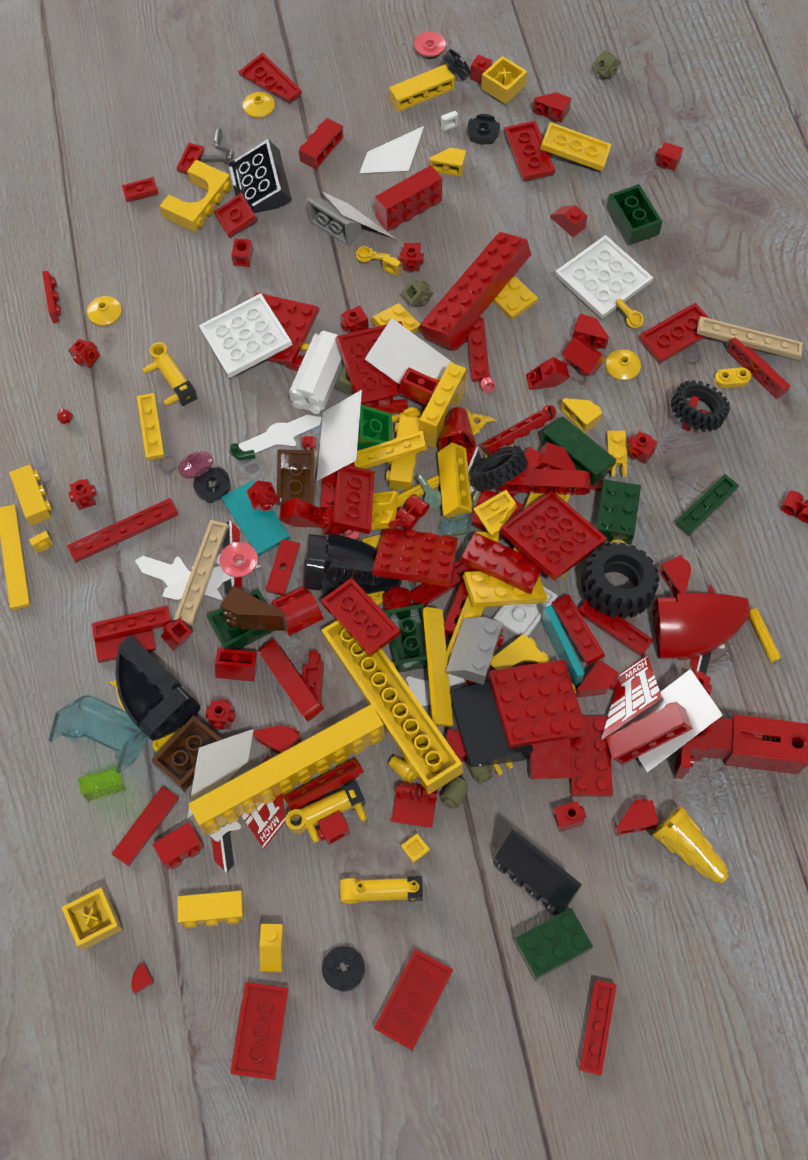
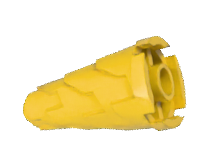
[652,806,729,884]

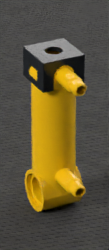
[143,342,198,407]
[285,781,367,843]
[340,876,423,904]

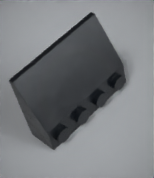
[228,139,292,213]
[450,680,534,767]
[494,829,582,915]

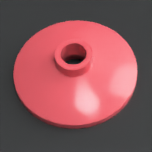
[414,32,446,57]
[219,542,258,577]

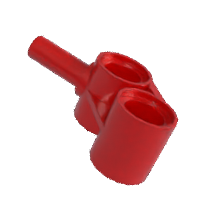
[780,491,808,524]
[389,494,430,530]

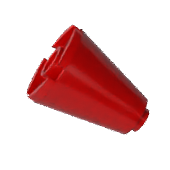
[439,407,476,456]

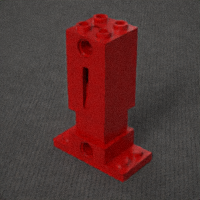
[674,714,808,779]

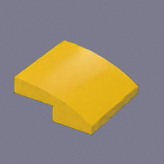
[371,491,398,530]

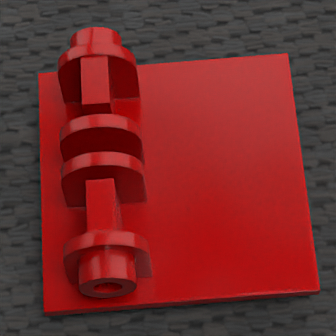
[391,782,438,828]

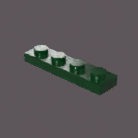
[675,474,739,536]

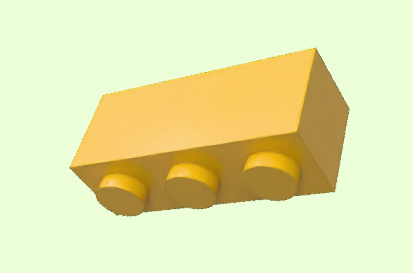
[9,464,52,526]
[177,891,245,929]

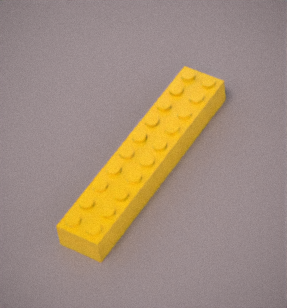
[321,621,463,794]
[188,704,385,835]

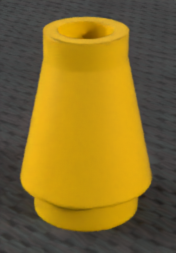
[389,756,417,783]

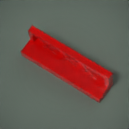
[727,337,791,399]

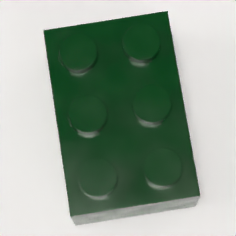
[606,184,663,245]
[595,479,641,545]
[206,589,274,650]
[385,604,428,673]
[514,908,593,981]

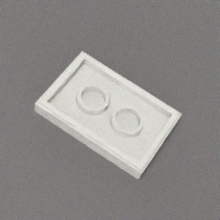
[493,586,558,637]

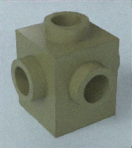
[593,50,622,79]
[402,279,434,306]

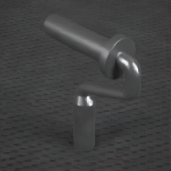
[201,128,234,164]

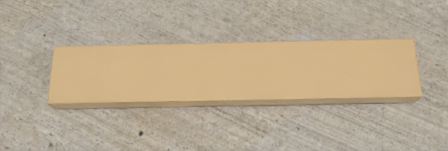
[696,316,803,360]
[174,520,229,627]

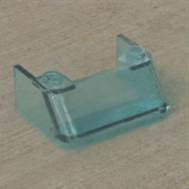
[48,695,148,774]

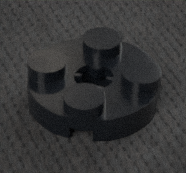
[442,49,471,81]
[467,114,500,144]
[193,466,231,503]
[322,946,365,992]

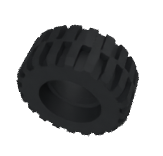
[581,543,660,619]

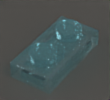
[437,513,473,537]

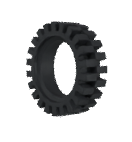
[670,380,730,432]
[469,445,529,491]

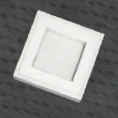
[441,111,458,131]

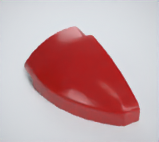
[652,593,750,661]

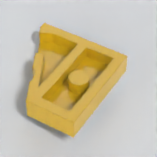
[473,490,517,539]

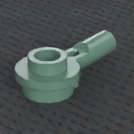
[416,473,442,508]

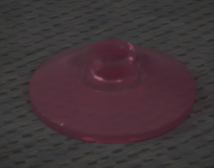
[178,451,213,478]

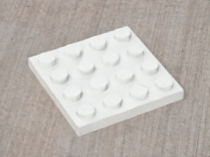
[555,235,653,319]
[199,293,292,378]

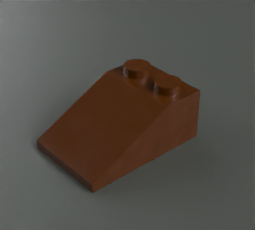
[277,449,318,505]
[220,586,288,631]

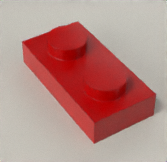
[176,143,205,174]
[121,177,159,202]

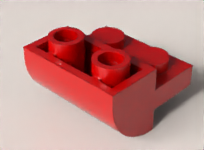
[271,586,324,636]

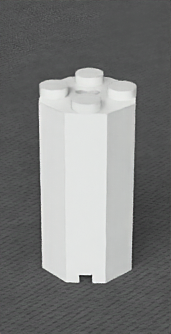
[289,331,344,414]

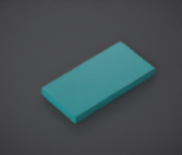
[221,480,291,557]
[541,605,585,689]

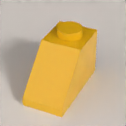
[430,148,466,177]
[560,398,603,433]
[259,924,285,972]

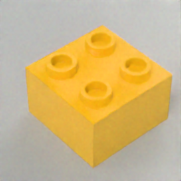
[481,56,528,104]
[61,887,123,950]

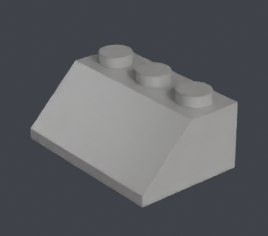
[307,198,362,246]
[445,617,503,685]

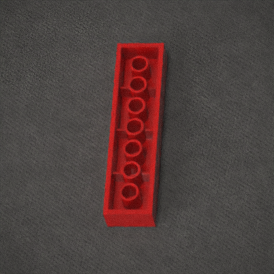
[420,232,531,349]

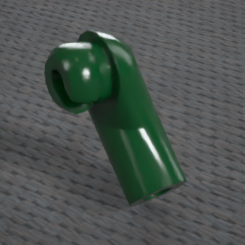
[229,443,255,461]

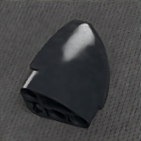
[304,534,402,595]
[115,635,201,741]

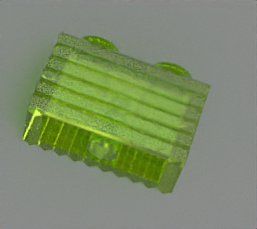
[78,767,127,802]

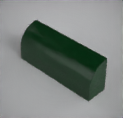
[541,416,617,486]

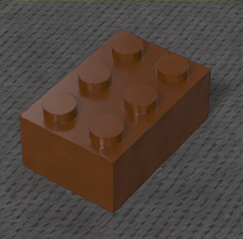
[151,715,222,793]

